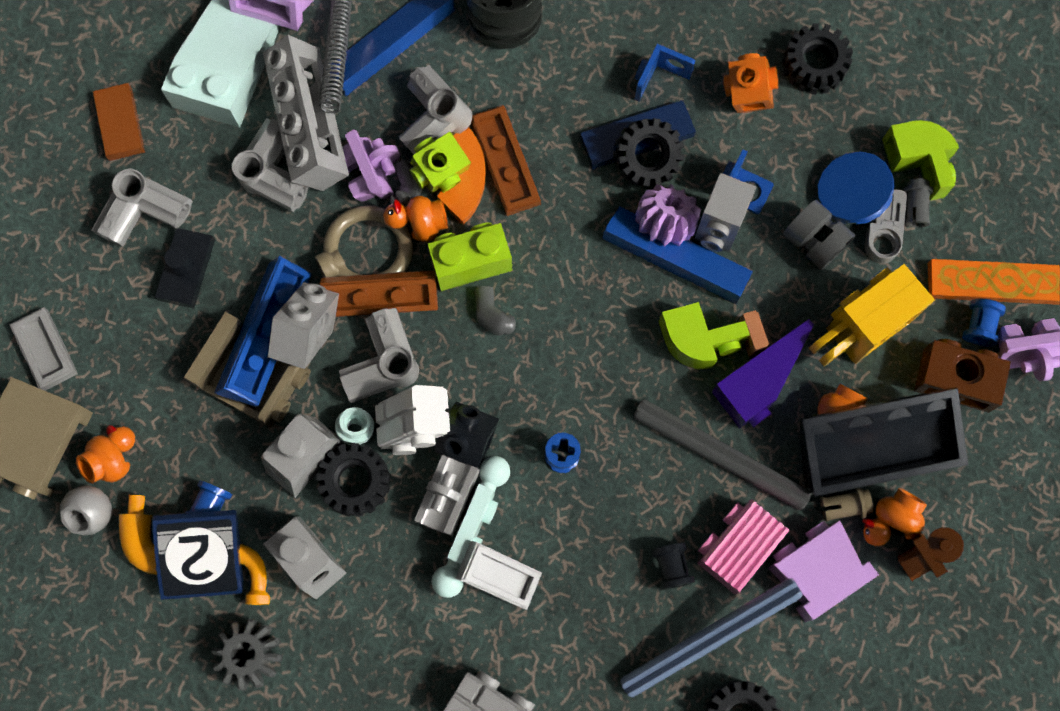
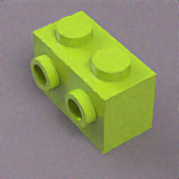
[427,222,512,291]

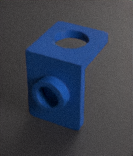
[635,44,695,102]
[723,149,773,214]

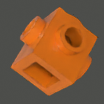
[724,53,778,113]

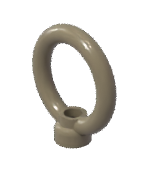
[314,206,413,277]

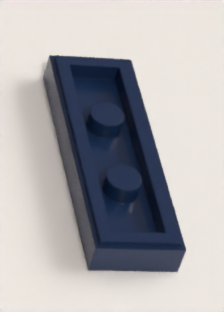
[580,100,696,170]

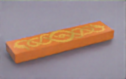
[928,259,1060,305]

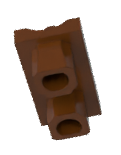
[897,527,964,581]

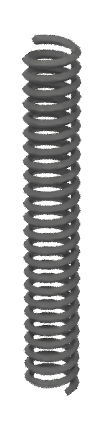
[319,0,352,114]

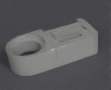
[865,189,907,264]

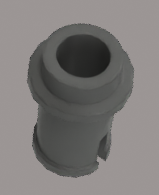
[903,178,934,228]

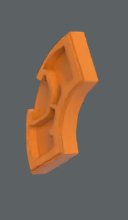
[437,127,486,225]

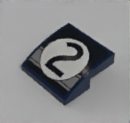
[152,510,244,600]

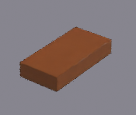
[93,83,145,161]

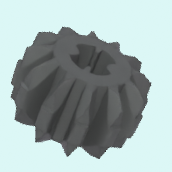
[211,619,283,690]

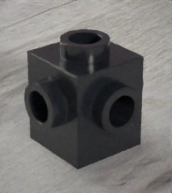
[434,401,499,468]

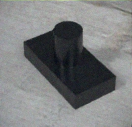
[155,228,215,309]

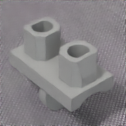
[414,455,480,537]

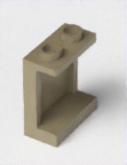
[184,312,311,428]
[0,377,93,500]

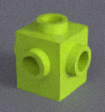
[410,131,471,193]

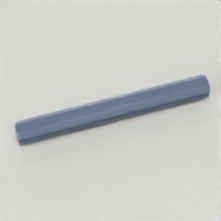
[620,578,802,698]

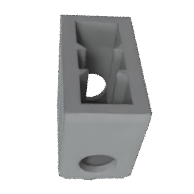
[261,414,344,498]
[264,516,347,599]

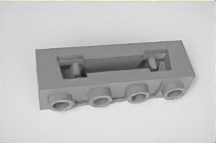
[263,35,349,191]

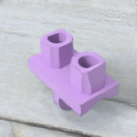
[343,130,400,202]
[998,318,1060,381]

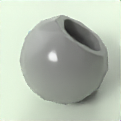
[60,485,112,536]

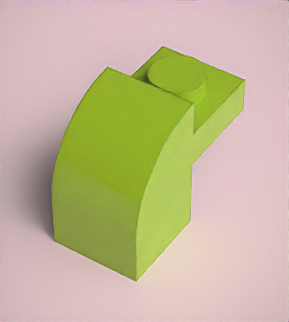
[882,120,959,201]
[659,302,750,369]

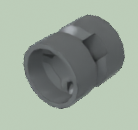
[782,199,856,271]

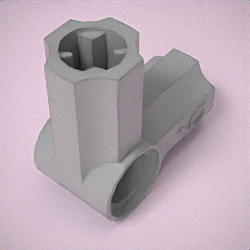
[399,65,472,154]
[232,118,309,212]
[91,169,192,247]
[339,308,419,403]

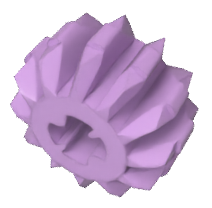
[635,184,701,246]

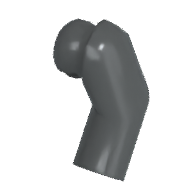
[390,159,423,206]
[475,286,516,336]

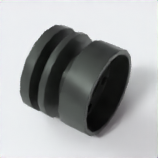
[467,0,542,49]

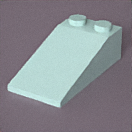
[161,0,280,127]

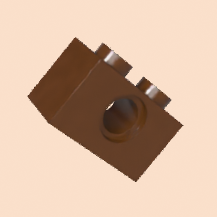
[914,339,1011,413]

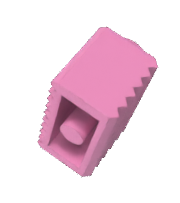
[697,499,789,595]

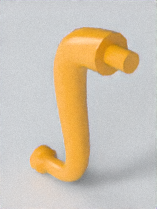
[119,495,270,605]

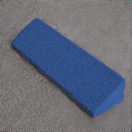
[327,0,455,96]
[603,206,753,304]
[214,256,312,406]

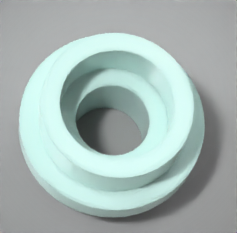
[335,407,374,445]

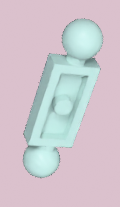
[432,456,510,598]

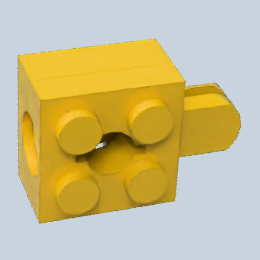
[809,264,935,367]

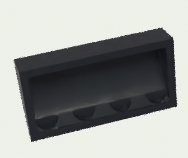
[800,387,968,496]

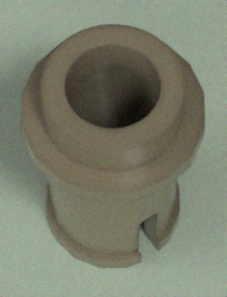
[820,487,873,522]

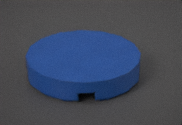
[818,151,895,225]

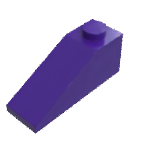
[712,319,814,429]

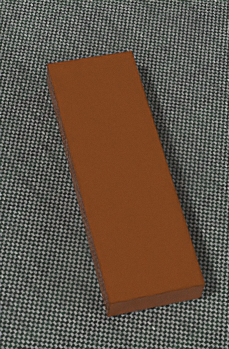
[471,105,541,216]
[320,270,438,317]

